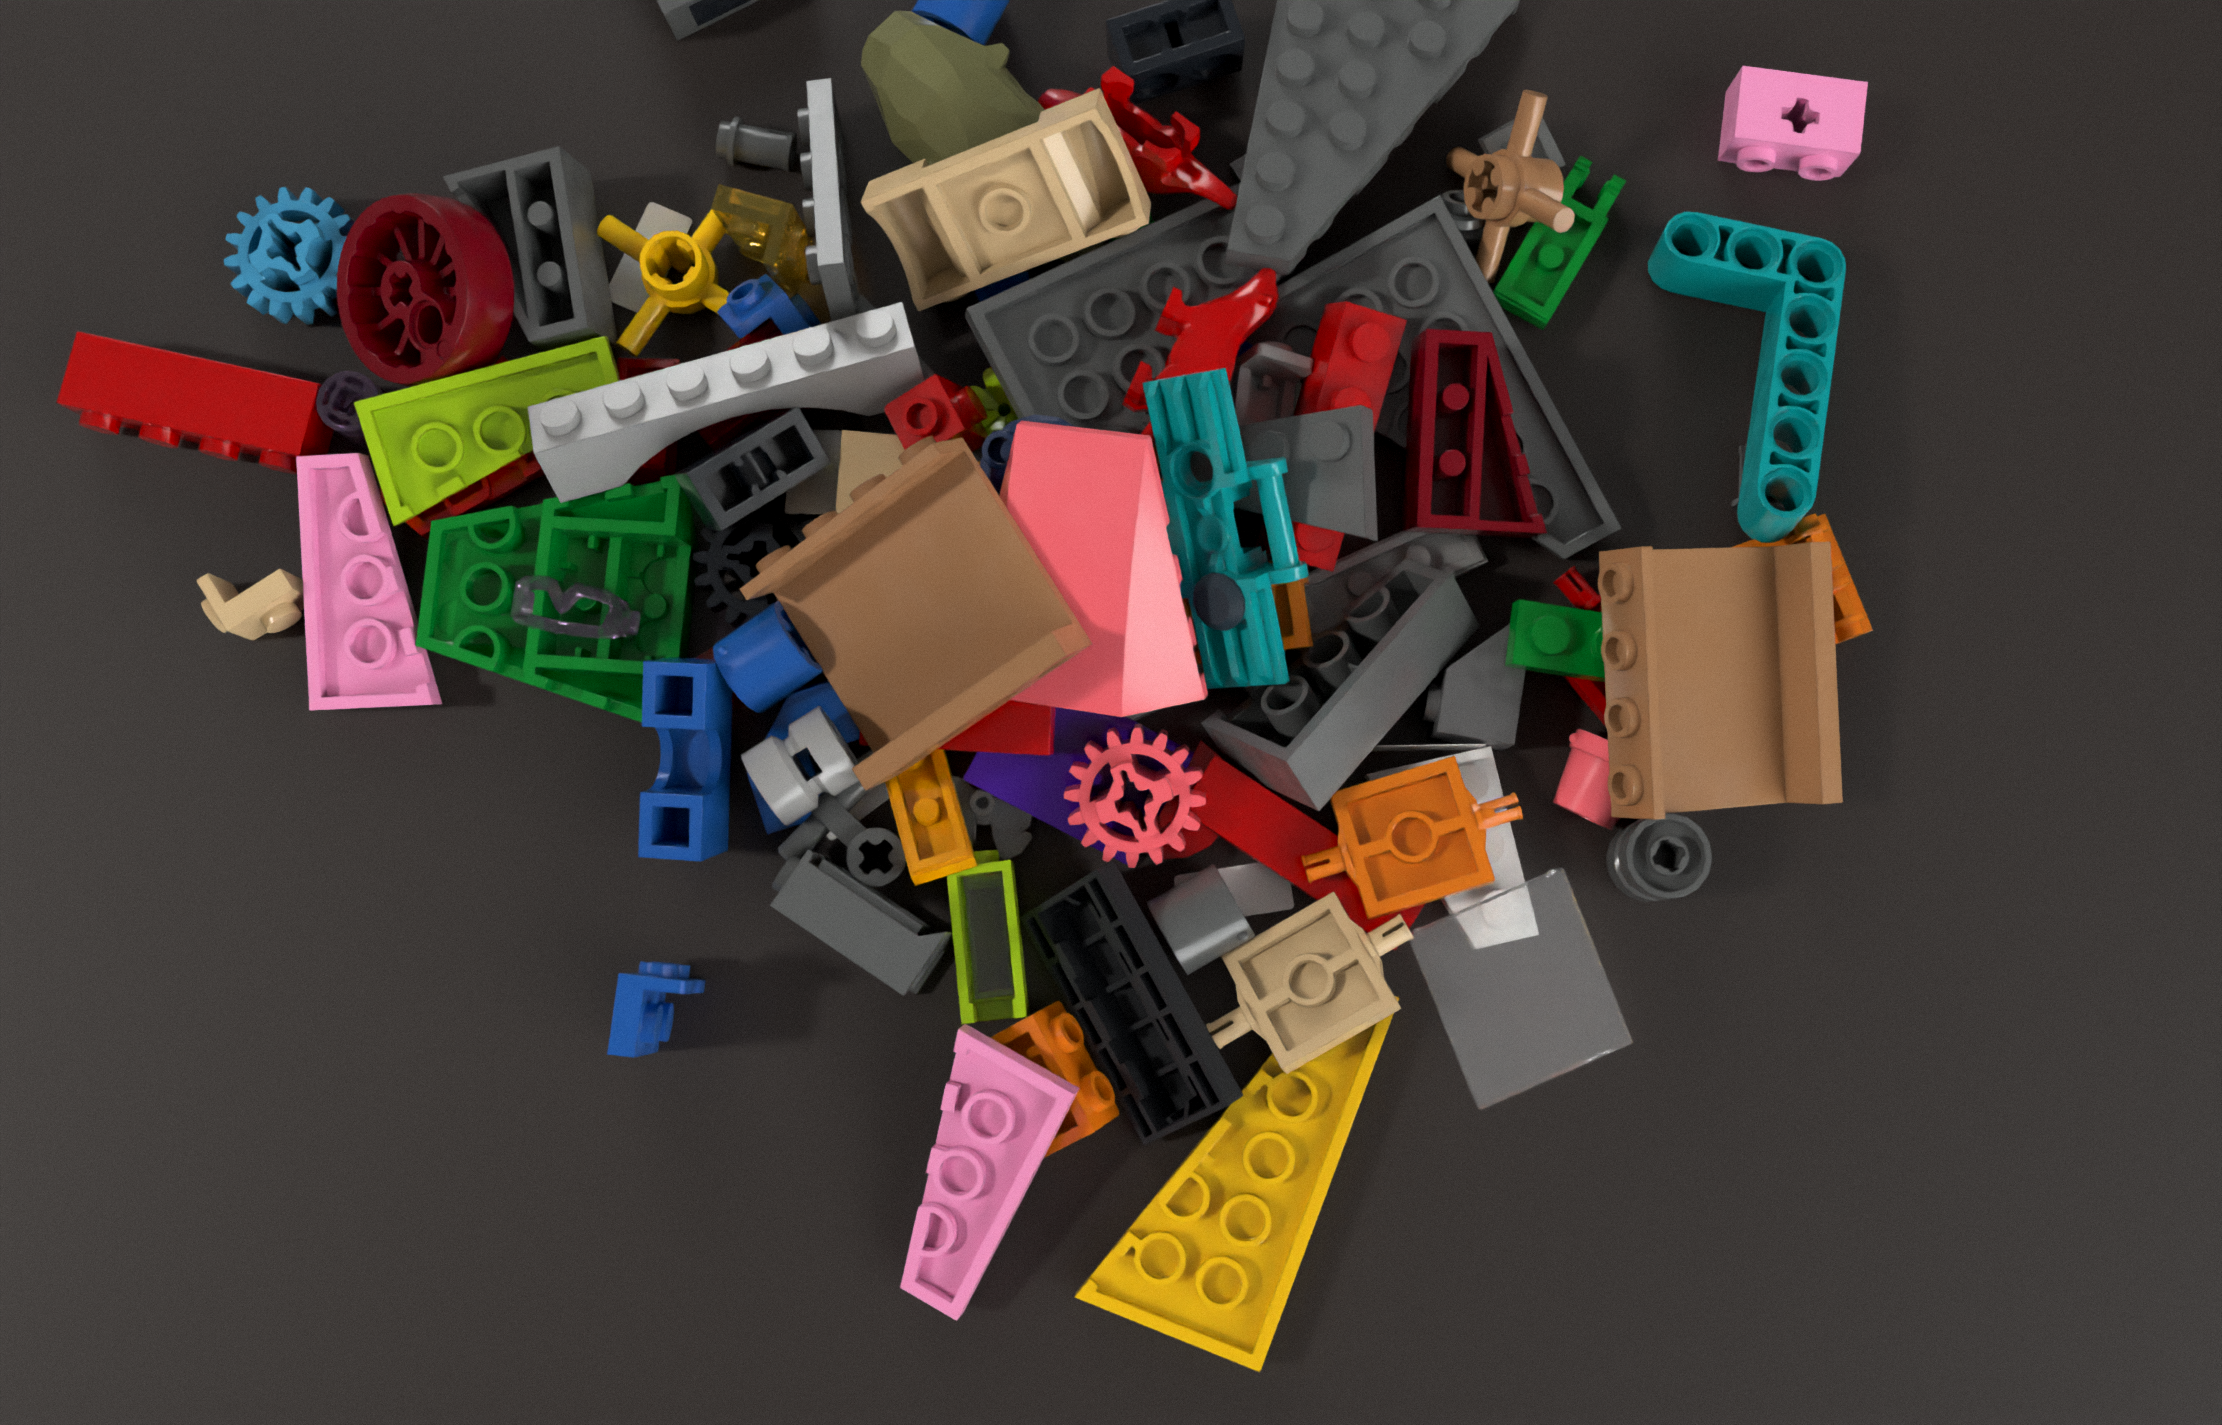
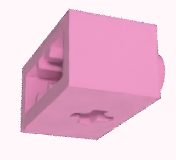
[1718,66,1868,181]

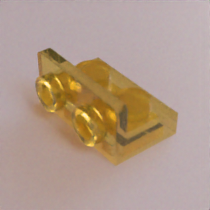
[711,184,814,297]

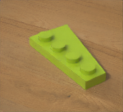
[354,336,621,526]

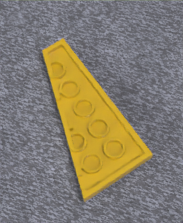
[1075,996,1399,1372]

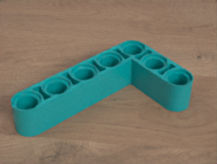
[1648,212,1846,543]

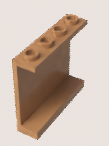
[740,436,1092,791]
[1598,542,1843,820]

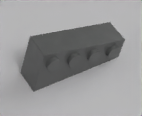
[1201,559,1480,811]

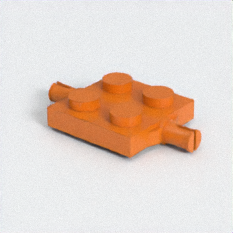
[1301,756,1523,920]

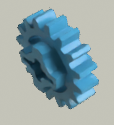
[224,187,355,325]

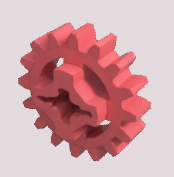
[1064,724,1206,868]

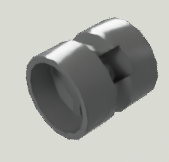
[1606,813,1712,902]

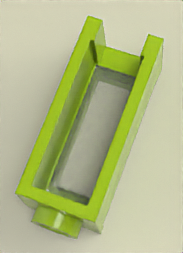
[947,850,1030,1024]

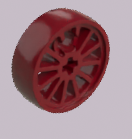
[337,193,514,387]

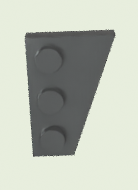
[1190,405,1378,541]

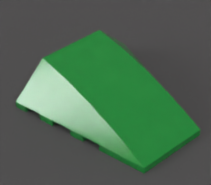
[416,475,699,723]

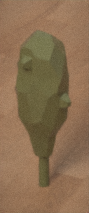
[861,11,1109,263]

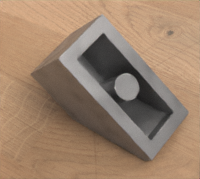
[1421,624,1526,751]

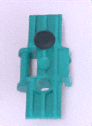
[1143,368,1309,689]

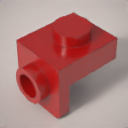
[885,374,988,452]

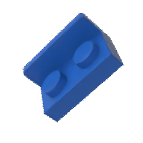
[607,961,705,1058]

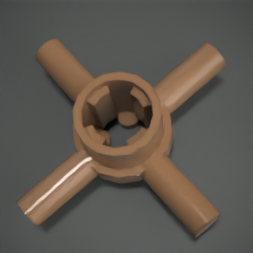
[1446,90,1575,283]

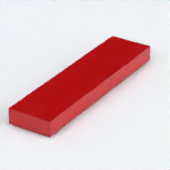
[1189,755,1426,951]

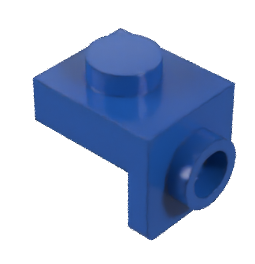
[717,274,821,338]

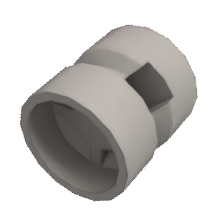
[741,706,859,826]

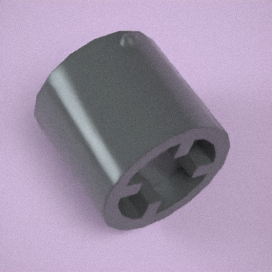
[1146,864,1255,975]

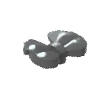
[952,776,1033,860]

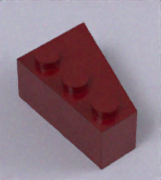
[1402,329,1547,538]

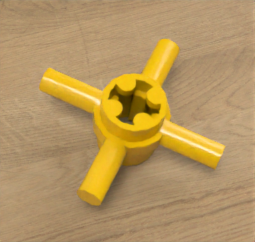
[597,192,744,358]

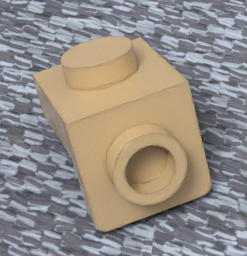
[197,568,304,641]

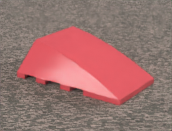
[999,421,1208,717]

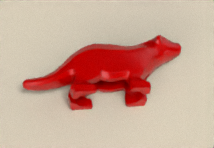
[1037,66,1238,210]
[1122,268,1279,447]

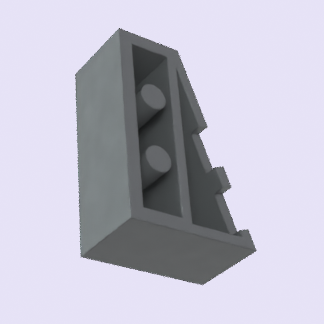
[443,146,619,351]

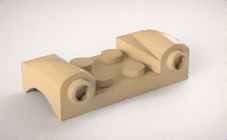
[861,88,1151,311]

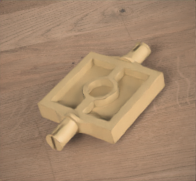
[1206,892,1414,1074]

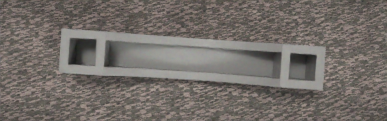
[528,302,925,503]

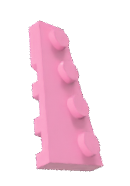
[296,453,442,710]
[900,1024,1080,1321]

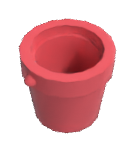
[1553,729,1619,830]

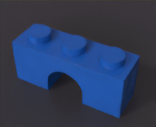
[638,657,733,862]

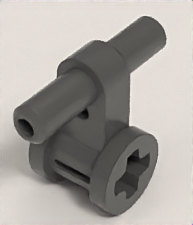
[778,759,906,886]

